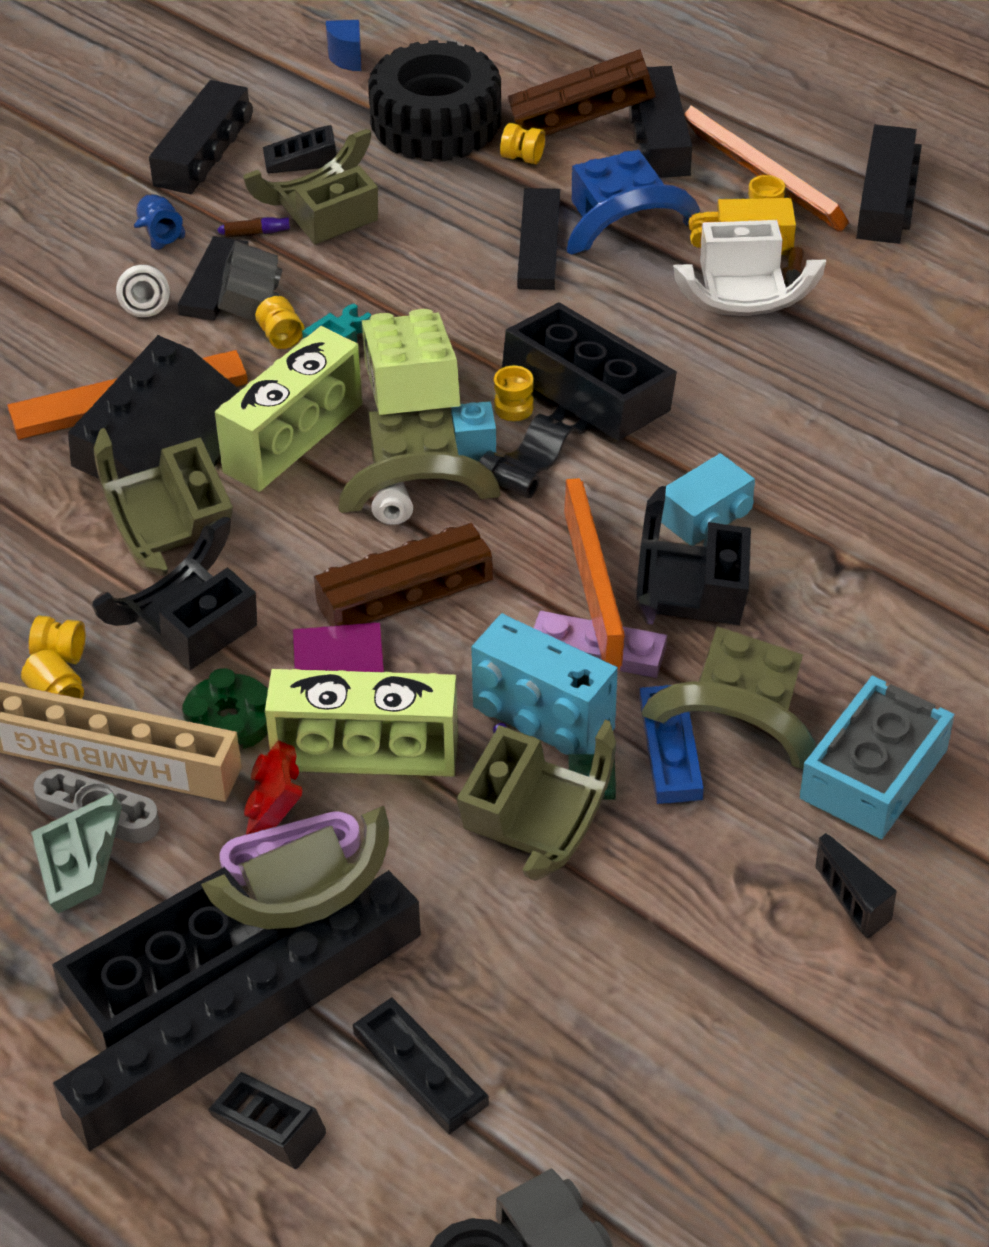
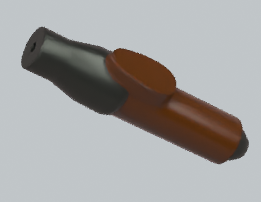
[782,246,804,288]

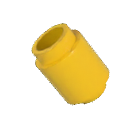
[21,649,84,699]

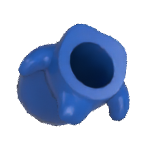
[134,194,185,250]

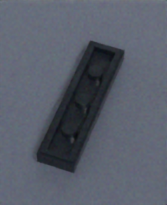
[517,188,560,290]

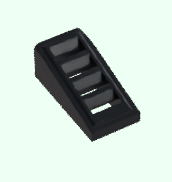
[263,125,336,174]
[815,833,897,938]
[208,1072,326,1169]

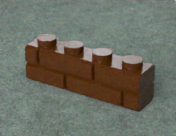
[508,49,656,136]
[314,523,493,626]

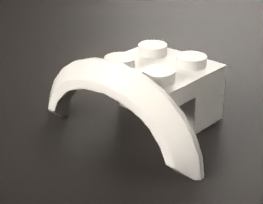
[673,220,826,316]

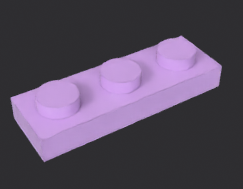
[534,611,667,678]

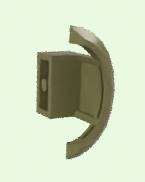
[243,129,378,244]
[338,407,501,513]
[94,428,233,577]
[641,626,816,769]
[456,719,616,881]
[201,805,389,929]

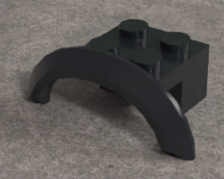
[636,486,751,625]
[92,517,257,671]

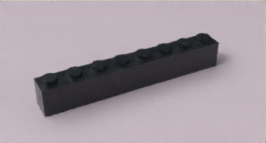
[53,870,421,1152]

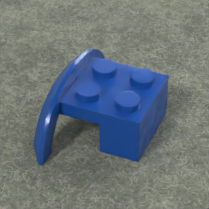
[567,149,701,255]

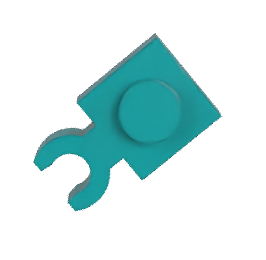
[302,303,371,343]

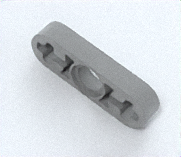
[33,768,160,843]

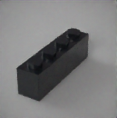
[629,66,692,178]
[149,80,253,195]
[856,124,922,244]

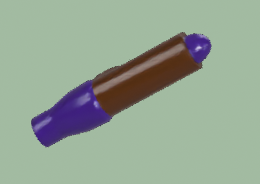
[217,217,290,237]

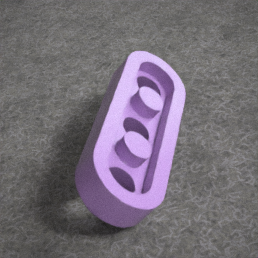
[220,812,360,886]

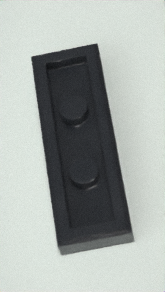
[178,236,249,320]
[352,997,489,1135]

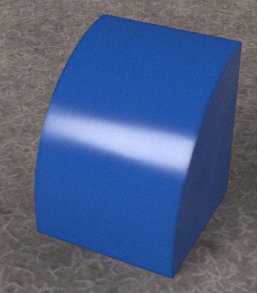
[326,20,362,71]

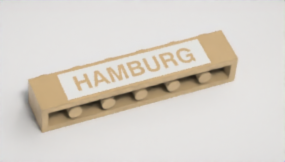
[0,682,242,802]

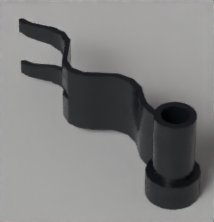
[479,405,591,498]

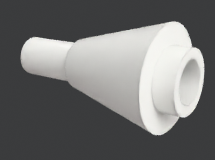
[371,482,413,524]

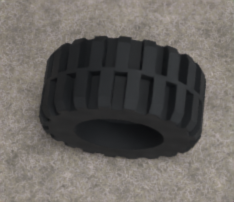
[368,40,502,162]

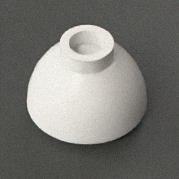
[116,264,170,318]

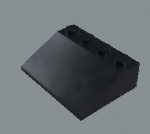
[68,335,241,479]

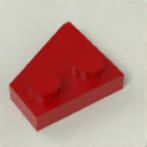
[244,740,303,835]

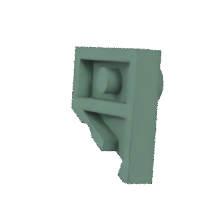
[31,792,122,914]

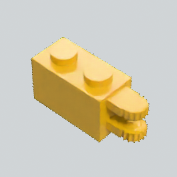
[688,198,796,255]

